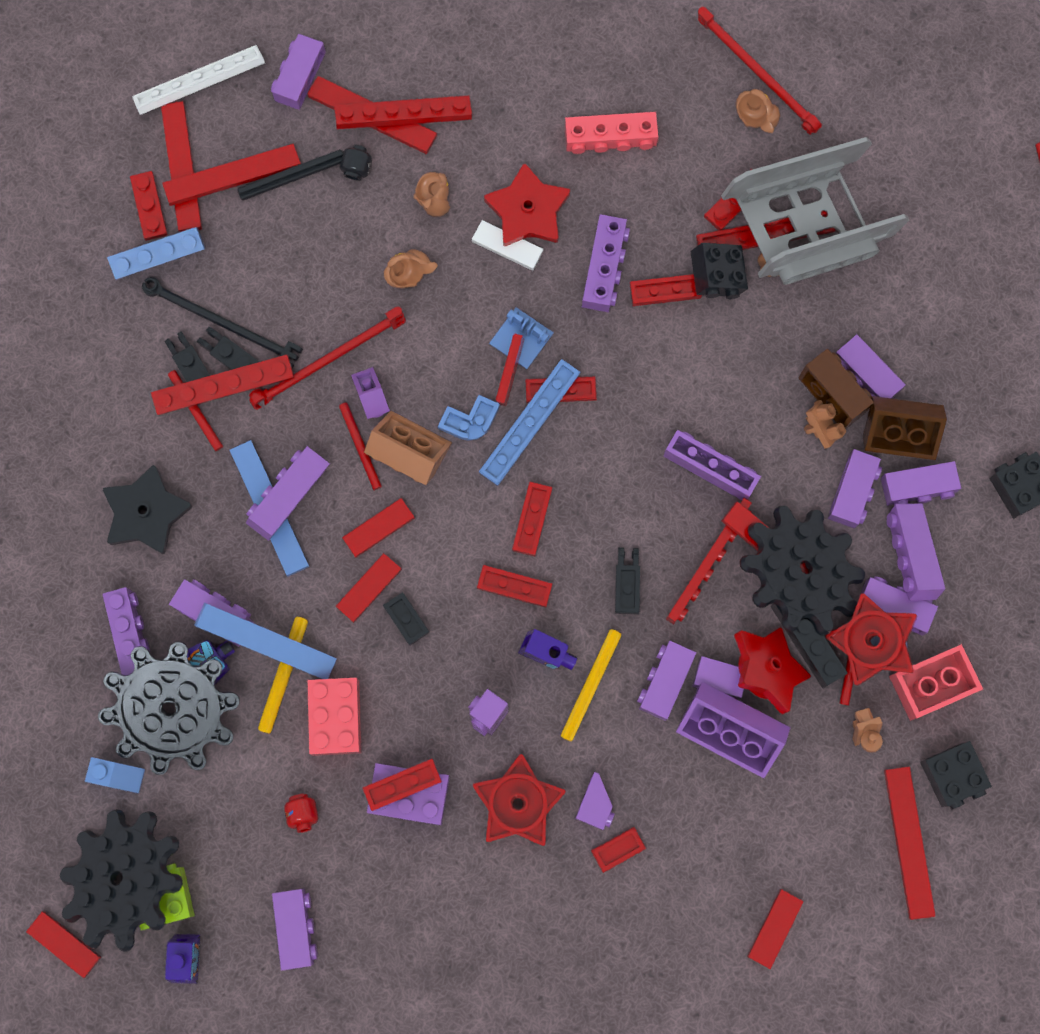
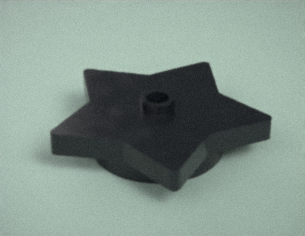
[103,465,192,554]

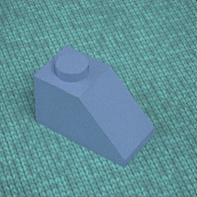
[85,757,145,793]

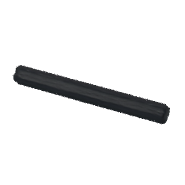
[237,149,343,200]

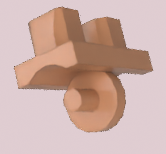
[804,400,846,449]
[853,708,883,753]

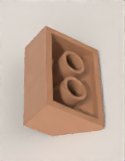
[364,411,452,485]

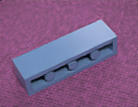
[107,227,205,280]

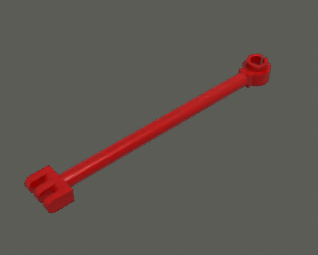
[698,7,822,135]
[249,307,406,410]

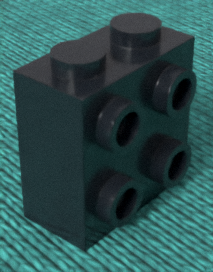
[690,243,748,299]
[989,451,1040,519]
[920,741,992,810]

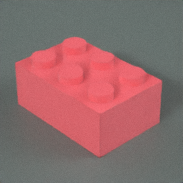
[889,644,983,721]
[308,678,361,756]

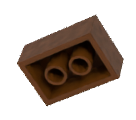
[798,348,874,429]
[863,396,947,460]

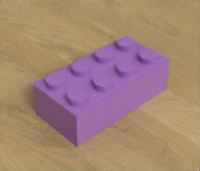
[676,682,791,778]

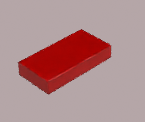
[591,827,646,873]

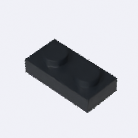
[383,592,430,646]

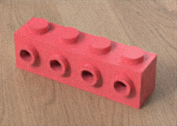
[565,112,658,154]

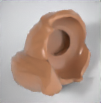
[736,89,780,133]
[413,172,450,217]
[384,249,438,288]

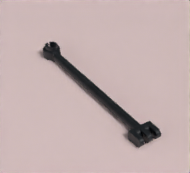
[142,277,303,369]

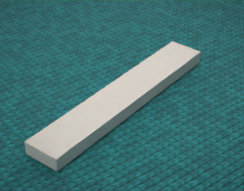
[132,45,265,115]

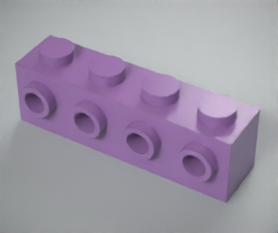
[582,214,630,312]
[663,430,761,500]
[246,446,330,541]
[887,503,945,601]
[103,587,150,675]
[469,689,509,736]

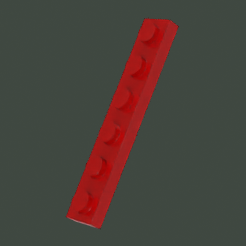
[334,96,472,129]
[151,355,295,415]
[666,498,752,625]

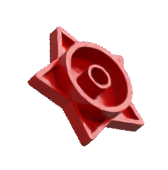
[484,164,570,246]
[825,593,918,686]
[734,627,811,715]
[473,754,565,846]

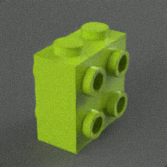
[139,864,195,930]

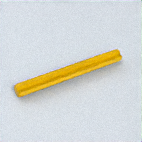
[258,617,308,733]
[561,629,621,741]

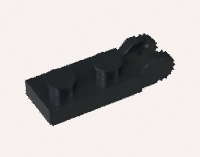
[196,327,259,370]
[164,331,210,382]
[615,547,640,615]

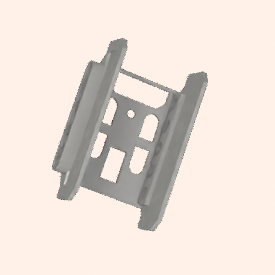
[721,137,909,285]

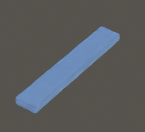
[479,359,581,486]
[230,440,309,577]
[194,603,337,679]

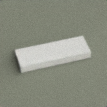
[472,220,543,271]

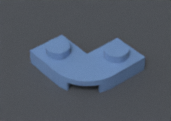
[438,395,500,440]

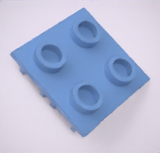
[489,308,554,369]

